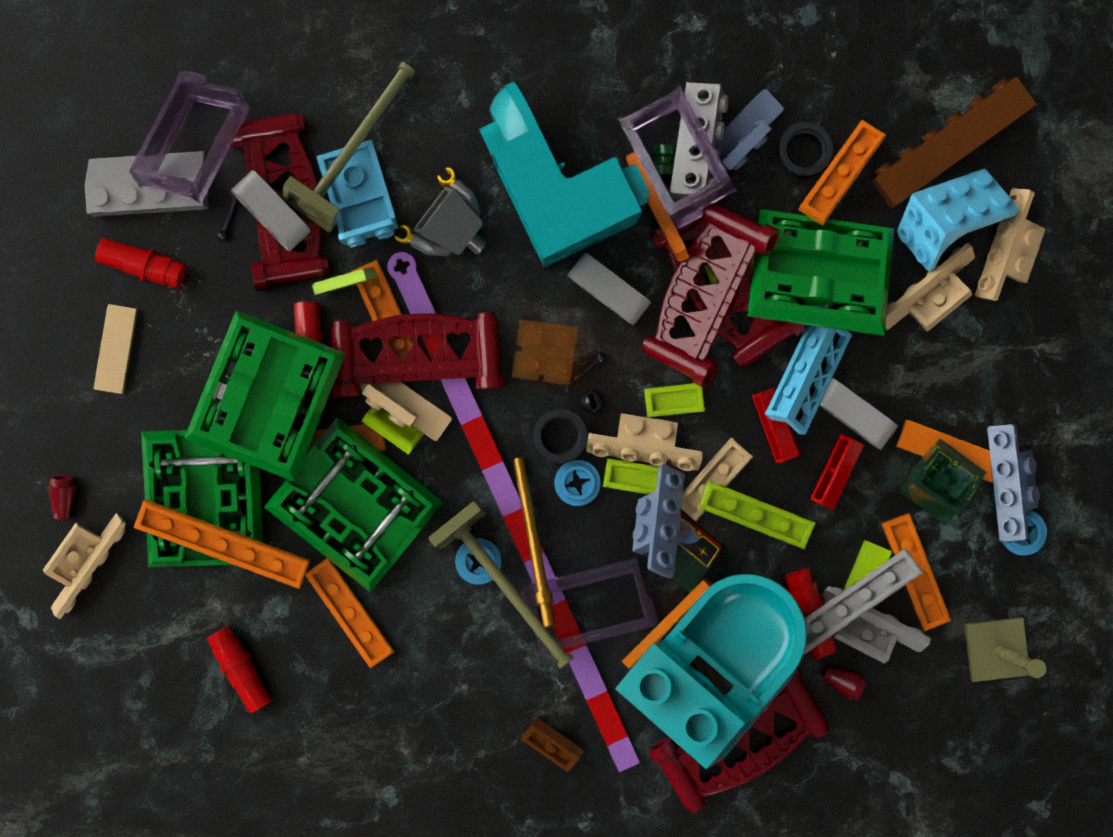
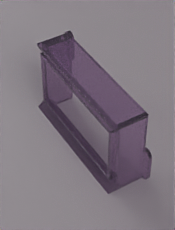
[129,71,250,204]
[618,85,736,228]
[520,558,658,656]

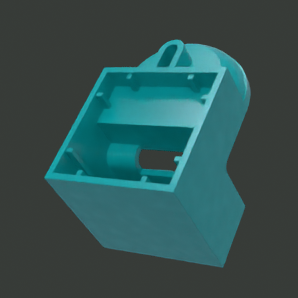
[479,81,650,268]
[615,574,807,769]

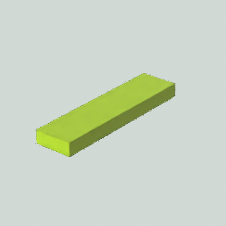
[698,480,815,550]

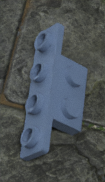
[713,89,784,178]
[987,424,1040,541]
[632,464,685,578]

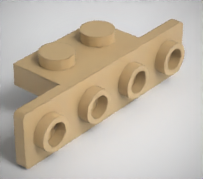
[975,188,1046,301]
[885,243,975,332]
[360,360,452,441]
[586,413,703,471]
[43,514,126,619]

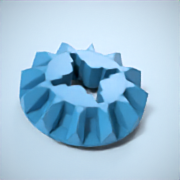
[554,460,601,506]
[1002,510,1047,555]
[455,538,501,584]

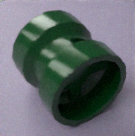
[651,145,677,178]

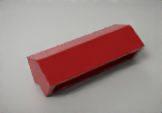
[752,386,802,463]
[810,434,864,510]

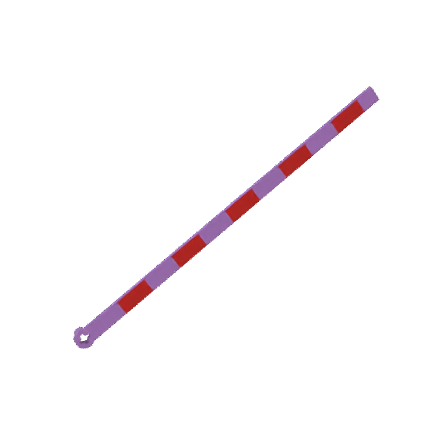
[387,252,640,772]

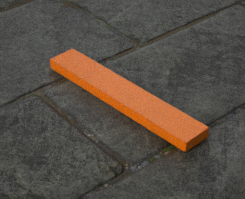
[134,499,310,589]

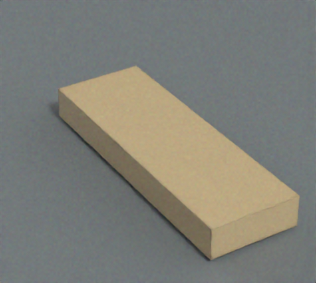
[93,304,138,394]
[681,438,753,521]

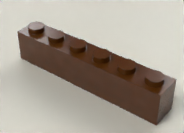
[871,76,1037,209]

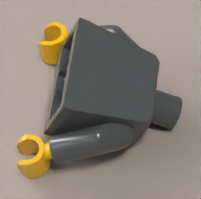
[395,168,487,257]

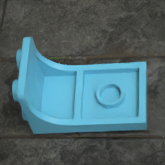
[316,139,400,248]
[897,168,1019,271]

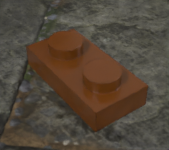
[521,718,584,772]

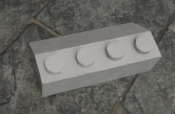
[85,151,209,217]

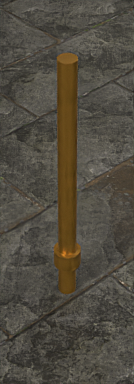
[513,458,555,628]

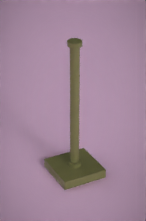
[282,62,415,233]
[428,501,574,669]
[964,617,1046,682]

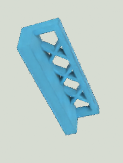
[765,325,852,435]

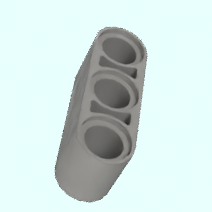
[231,170,311,251]
[567,252,651,326]
[819,378,898,450]

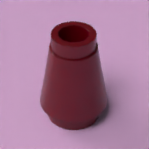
[47,476,77,519]
[822,665,868,701]

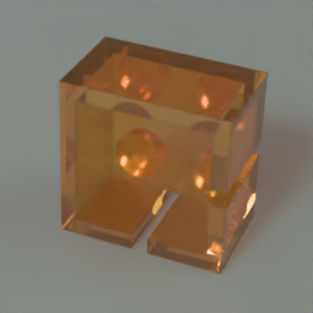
[512,319,579,386]

